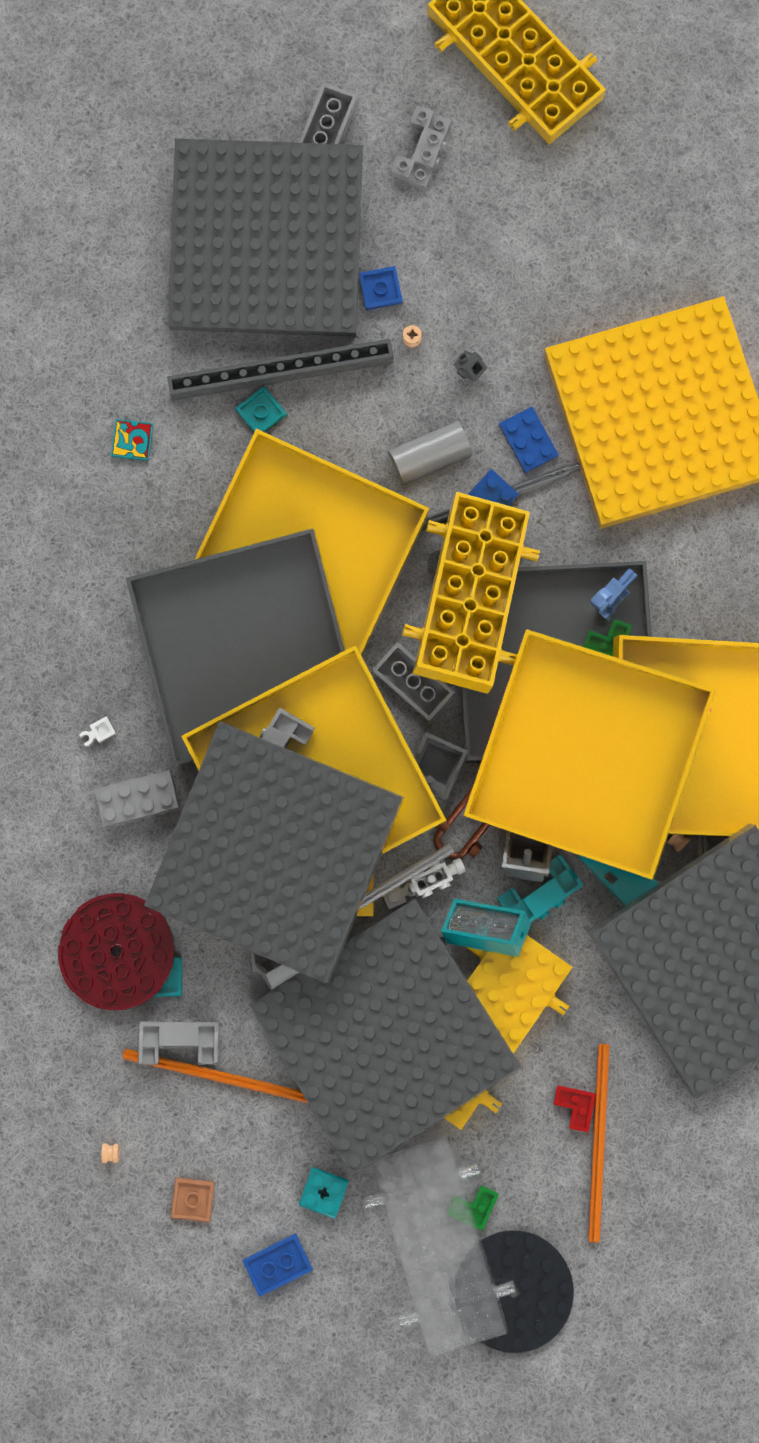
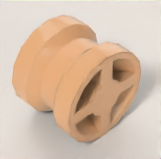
[403,325,422,348]
[666,834,691,853]
[102,1143,120,1163]

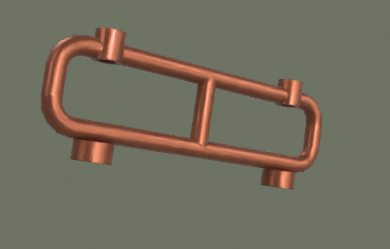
[433,784,490,860]

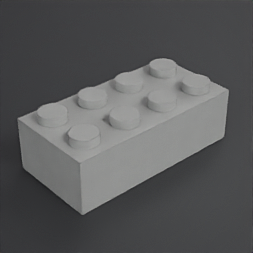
[299,83,358,144]
[94,770,181,828]

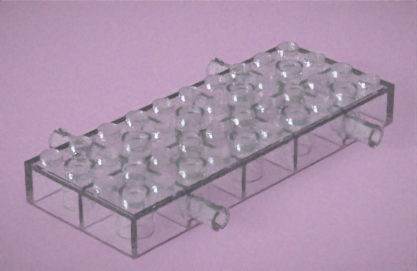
[363,1136,517,1357]

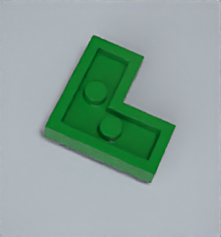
[583,619,632,657]
[447,1185,499,1230]

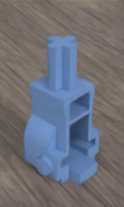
[590,568,638,622]

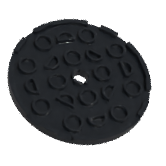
[454,1230,574,1353]

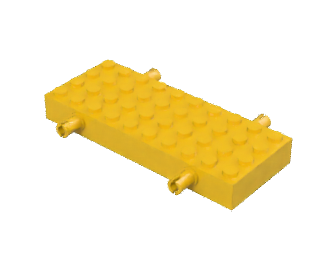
[427,0,606,145]
[402,492,540,694]
[444,935,572,1130]

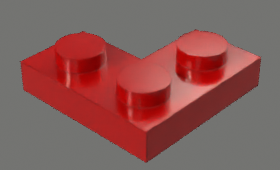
[553,1085,596,1132]

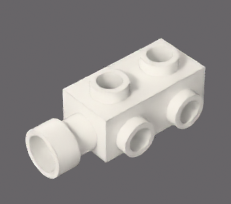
[408,858,466,898]

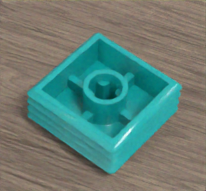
[299,1167,349,1219]

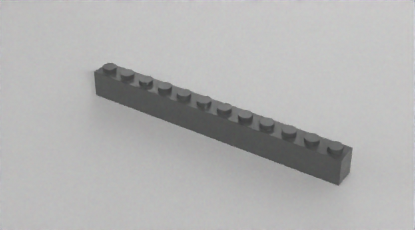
[167,339,394,401]

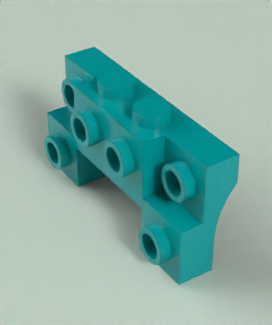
[497,854,584,922]

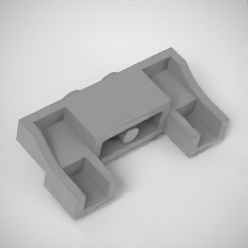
[391,106,451,191]
[260,708,316,748]
[138,1019,218,1065]

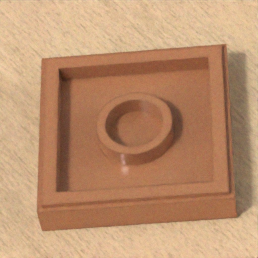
[171,1177,215,1222]

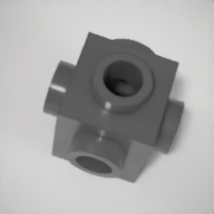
[453,351,488,381]

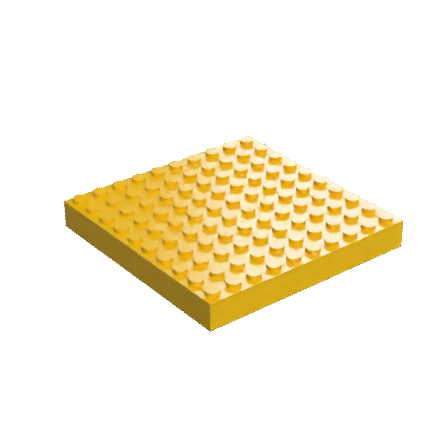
[543,296,759,529]
[194,429,430,656]
[463,629,716,880]
[613,635,759,837]
[181,645,447,854]

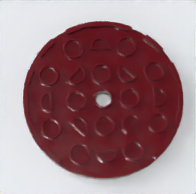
[58,893,175,1011]

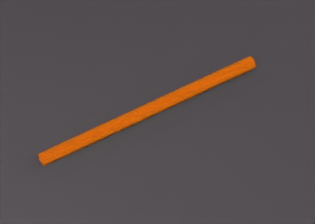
[588,1044,610,1243]
[123,1049,308,1103]

